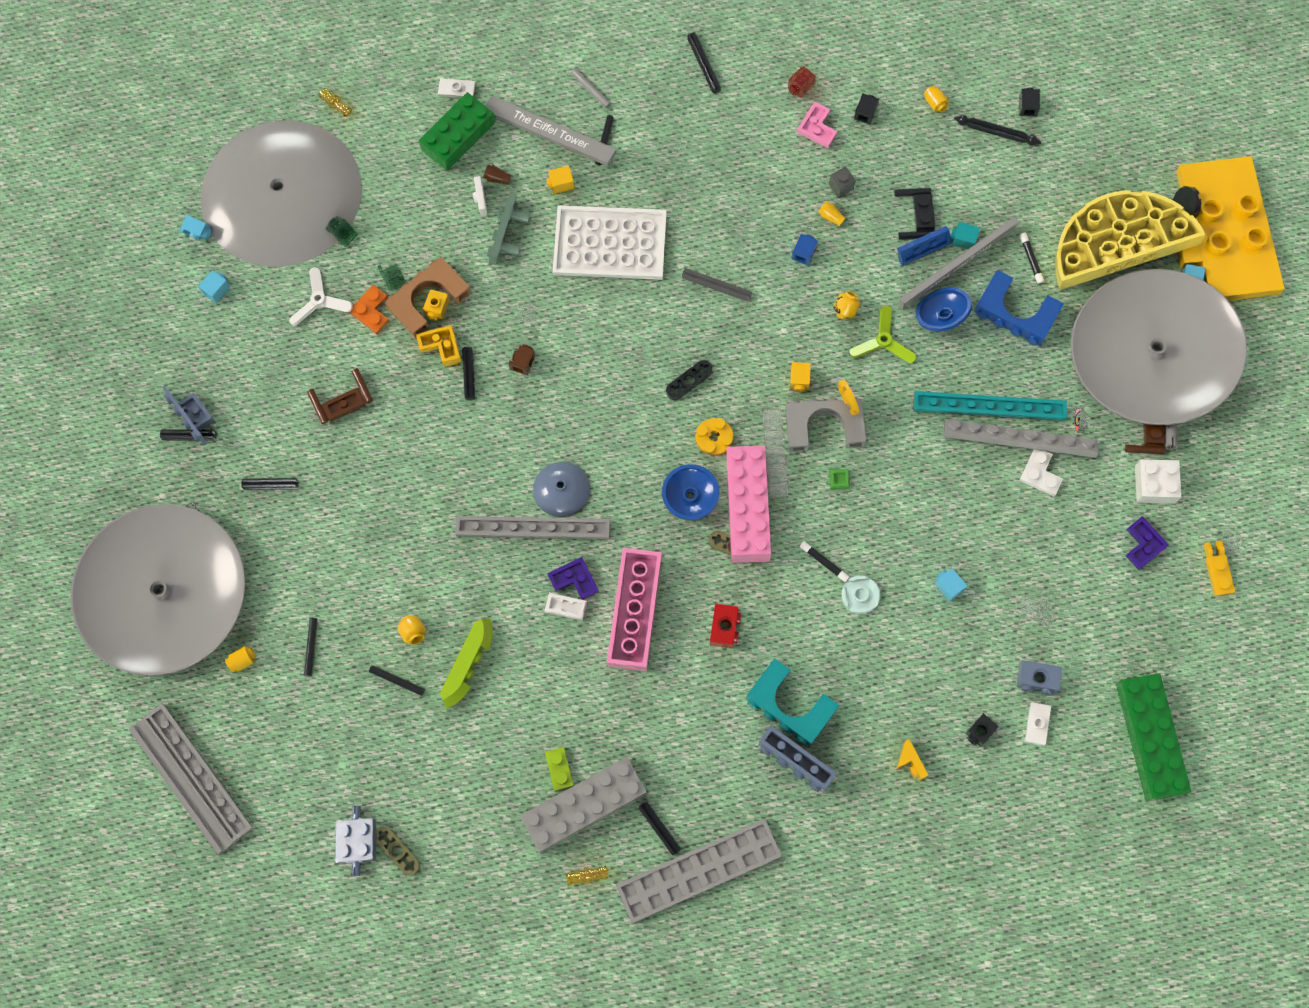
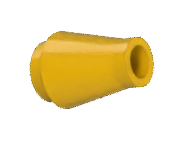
[818,201,846,226]

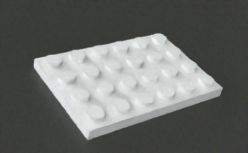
[553,206,667,280]

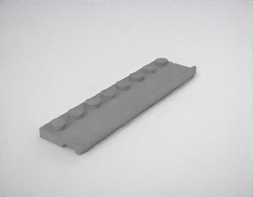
[129,703,254,855]

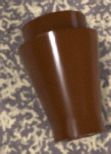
[483,164,511,185]

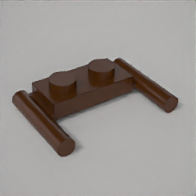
[307,368,373,424]
[1125,424,1165,454]

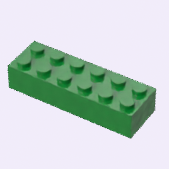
[1116,673,1192,802]

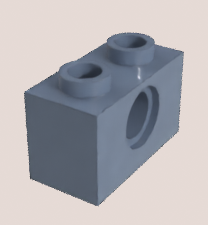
[1016,660,1062,696]

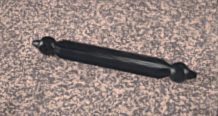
[954,115,1041,146]

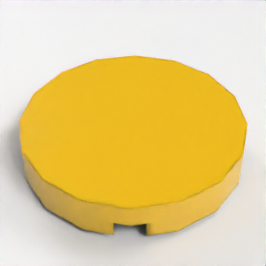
[837,379,860,416]

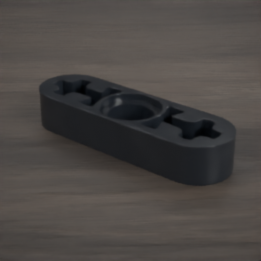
[666,360,712,401]

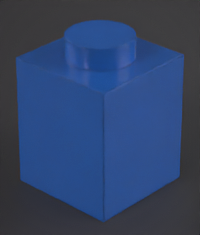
[792,234,818,266]

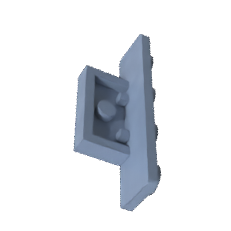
[163,386,214,446]

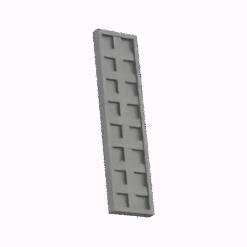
[616,819,782,924]

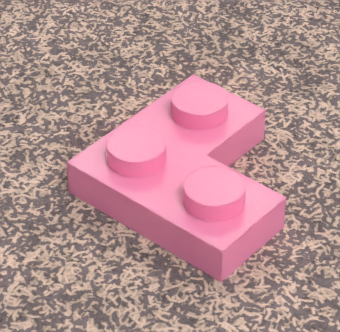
[797,102,837,148]

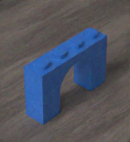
[974,270,1064,346]

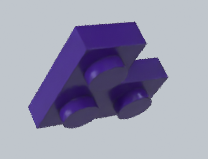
[1126,516,1169,570]
[547,557,599,600]

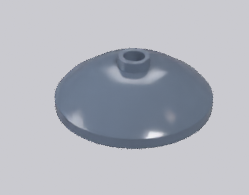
[533,462,590,517]

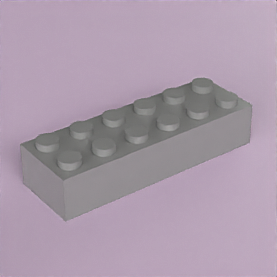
[520,757,647,854]

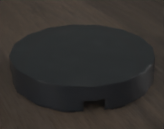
[1173,186,1202,219]

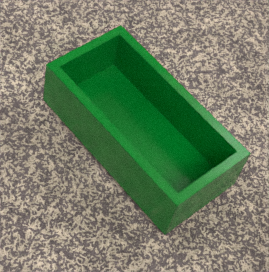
[418,92,496,171]

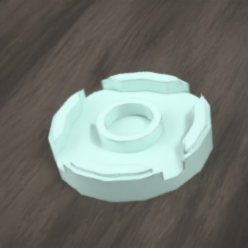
[841,576,880,614]

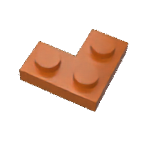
[349,285,389,334]

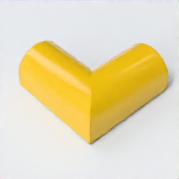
[416,325,461,366]

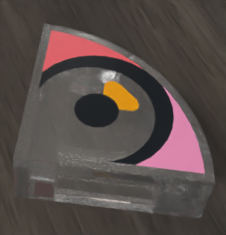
[1074,407,1090,433]

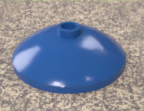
[916,287,972,331]
[662,464,720,520]

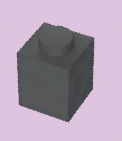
[829,166,856,198]

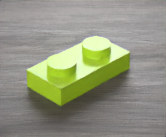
[545,747,574,791]

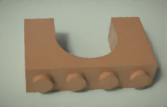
[385,257,472,340]

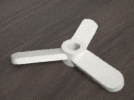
[289,267,353,326]

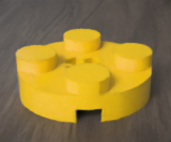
[696,418,733,456]

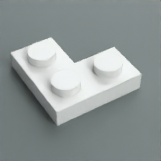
[1019,449,1063,497]

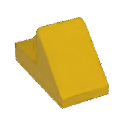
[896,739,928,781]

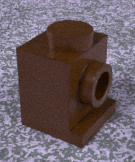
[508,344,535,375]

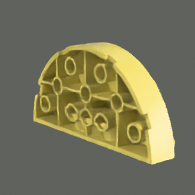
[1055,190,1205,290]

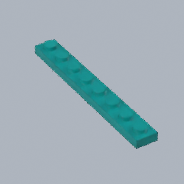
[913,391,1067,421]

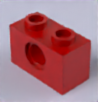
[710,603,742,649]

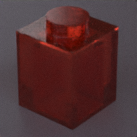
[788,66,816,98]

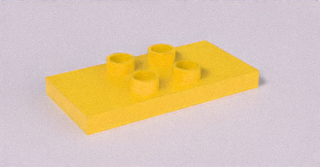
[1176,156,1285,301]

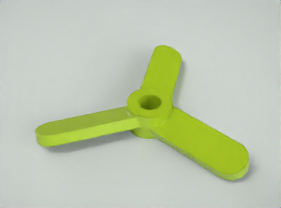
[850,305,916,363]

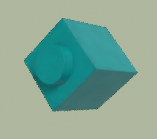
[950,222,980,249]

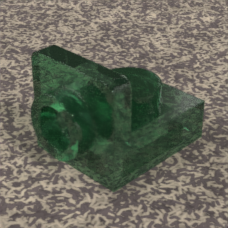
[325,216,358,247]

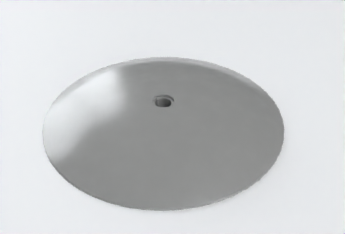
[201,120,362,267]
[1071,269,1247,425]
[71,504,245,676]

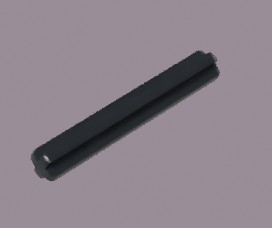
[687,32,721,94]

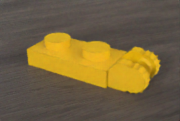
[1203,540,1235,596]

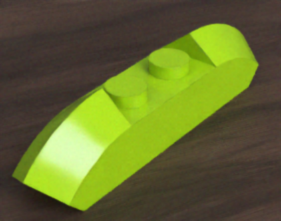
[440,619,493,709]

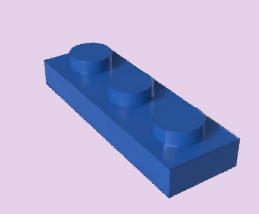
[897,226,951,266]

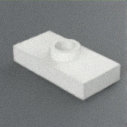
[438,78,476,99]
[473,176,488,217]
[545,593,587,621]
[1025,702,1051,746]

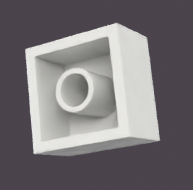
[1135,459,1181,504]

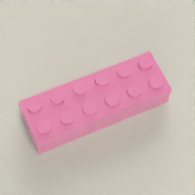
[726,446,771,563]
[607,548,662,672]

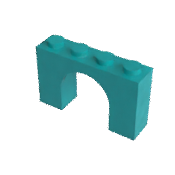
[746,658,839,746]

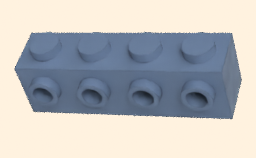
[758,726,837,793]

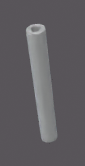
[571,68,611,109]

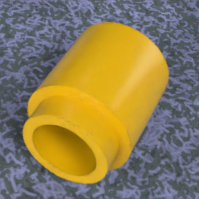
[924,86,949,113]
[225,646,256,673]

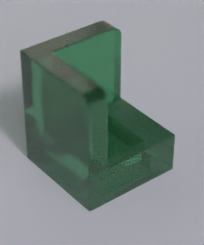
[377,265,405,290]

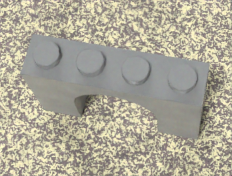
[785,397,866,452]

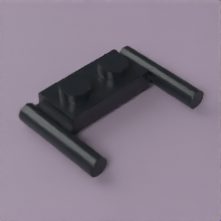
[894,188,935,240]

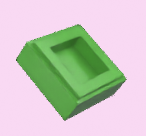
[829,469,850,489]

